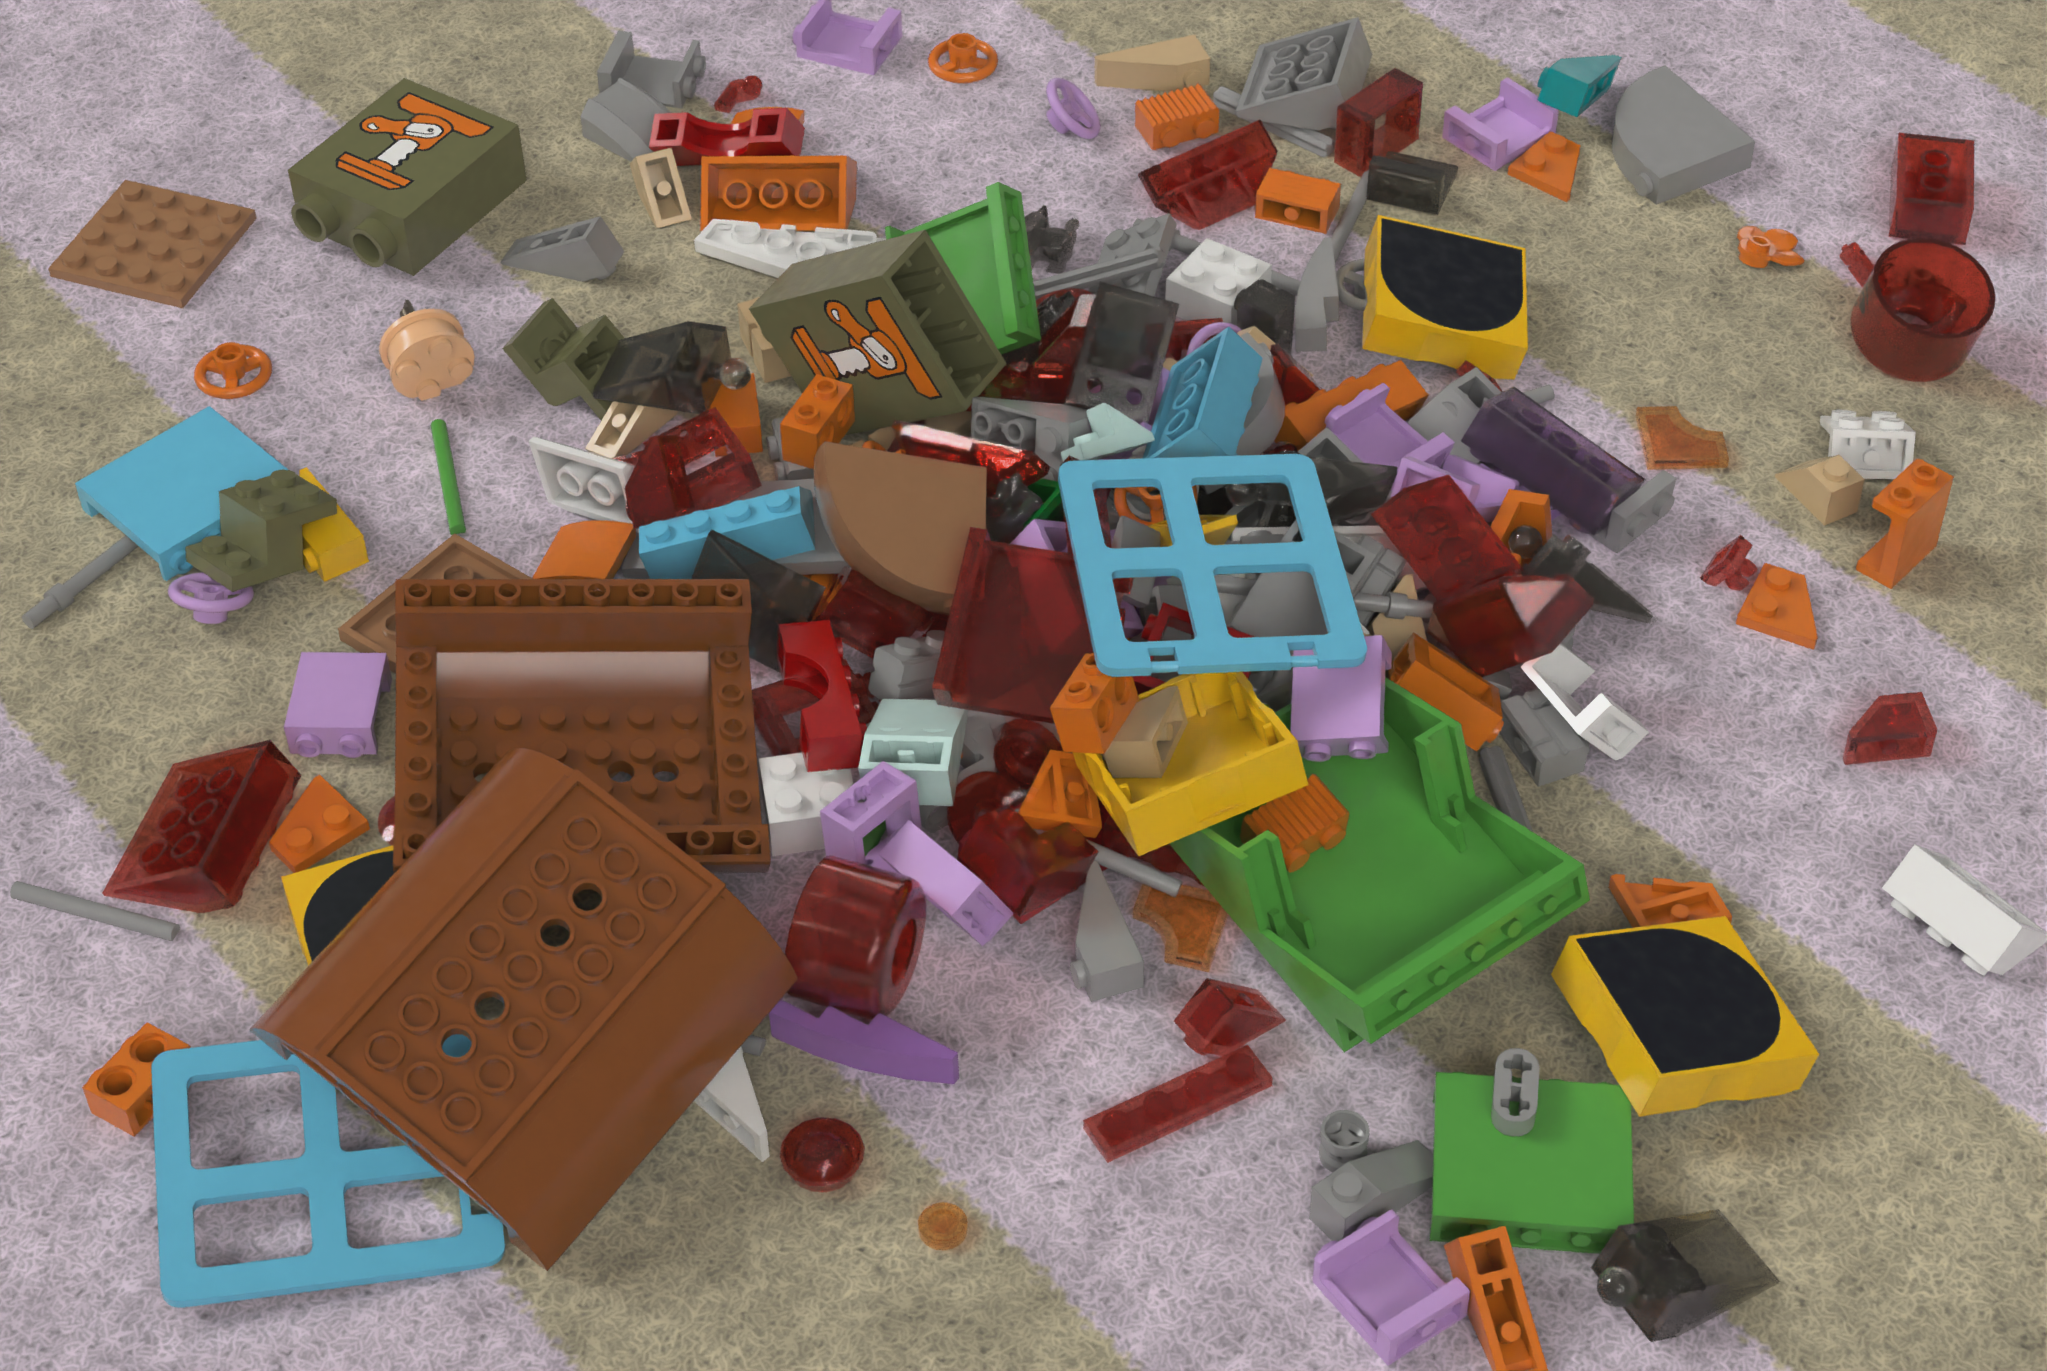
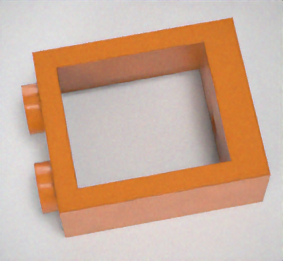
[1388,632,1504,752]

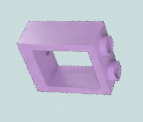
[820,761,922,908]
[879,820,1014,946]

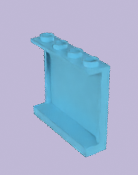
[75,406,288,581]

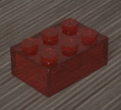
[1888,132,1974,245]

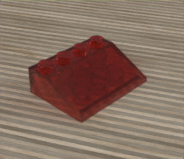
[102,740,302,913]

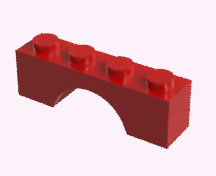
[649,108,805,166]
[776,620,867,772]

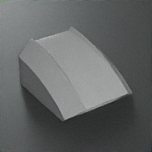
[580,77,671,162]

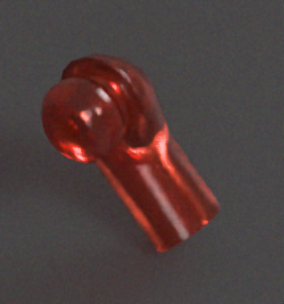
[714,75,763,113]

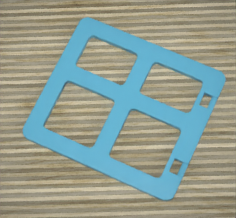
[1058,454,1367,677]
[151,1034,505,1308]

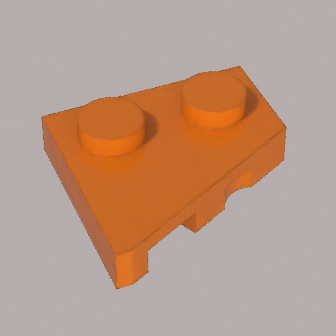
[1508,131,1581,202]
[1736,563,1818,650]
[1014,750,1102,838]
[269,774,370,873]
[1608,874,1732,928]

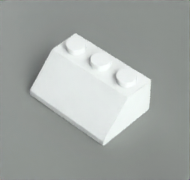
[529,437,671,533]
[1882,844,2047,976]

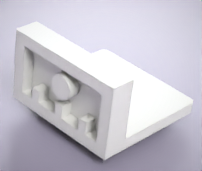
[1820,410,1916,479]

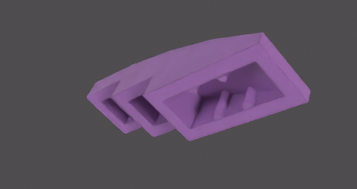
[769,999,959,1084]

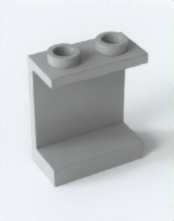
[597,31,706,108]

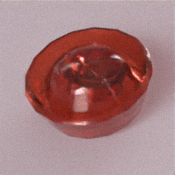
[993,719,1063,790]
[780,1117,865,1193]

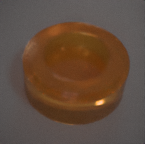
[918,1202,968,1250]

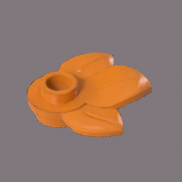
[1737,226,1805,268]

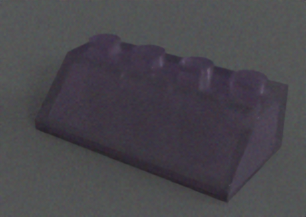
[1461,386,1646,536]

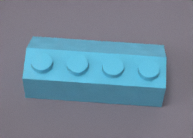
[1142,327,1263,459]
[639,486,815,579]

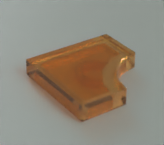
[1636,406,1729,470]
[1133,884,1229,972]

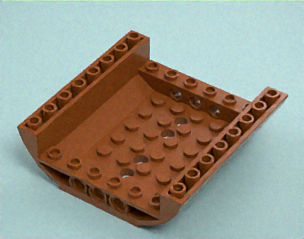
[393,579,771,874]
[249,748,798,1271]

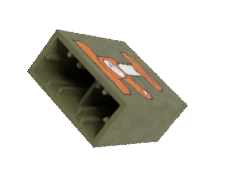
[288,78,527,276]
[749,230,1007,435]

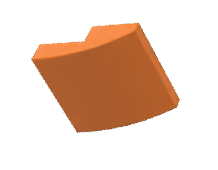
[532,520,636,579]

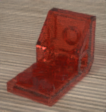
[966,294,1097,412]
[813,566,927,659]

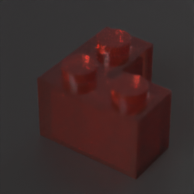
[958,804,1099,917]

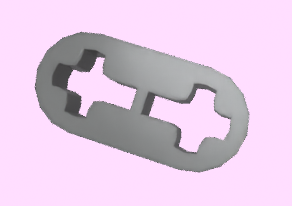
[1491,1048,1540,1137]

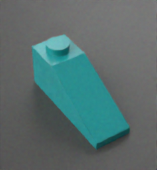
[1537,55,1622,117]

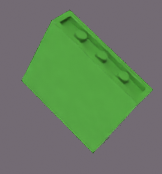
[885,182,1041,354]
[1429,1072,1634,1256]

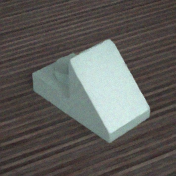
[1060,403,1155,463]

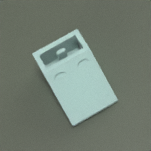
[858,699,969,806]

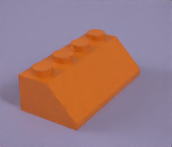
[700,155,857,232]

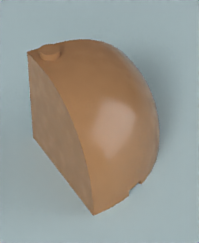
[814,441,987,616]

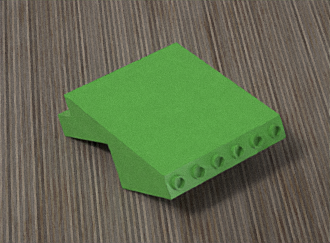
[1169,677,1590,1053]

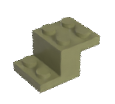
[502,298,639,420]
[185,470,337,592]

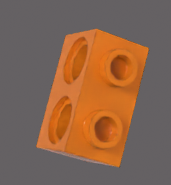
[780,374,855,469]
[1050,653,1139,754]
[82,1022,191,1137]

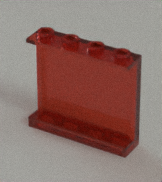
[932,527,1134,724]

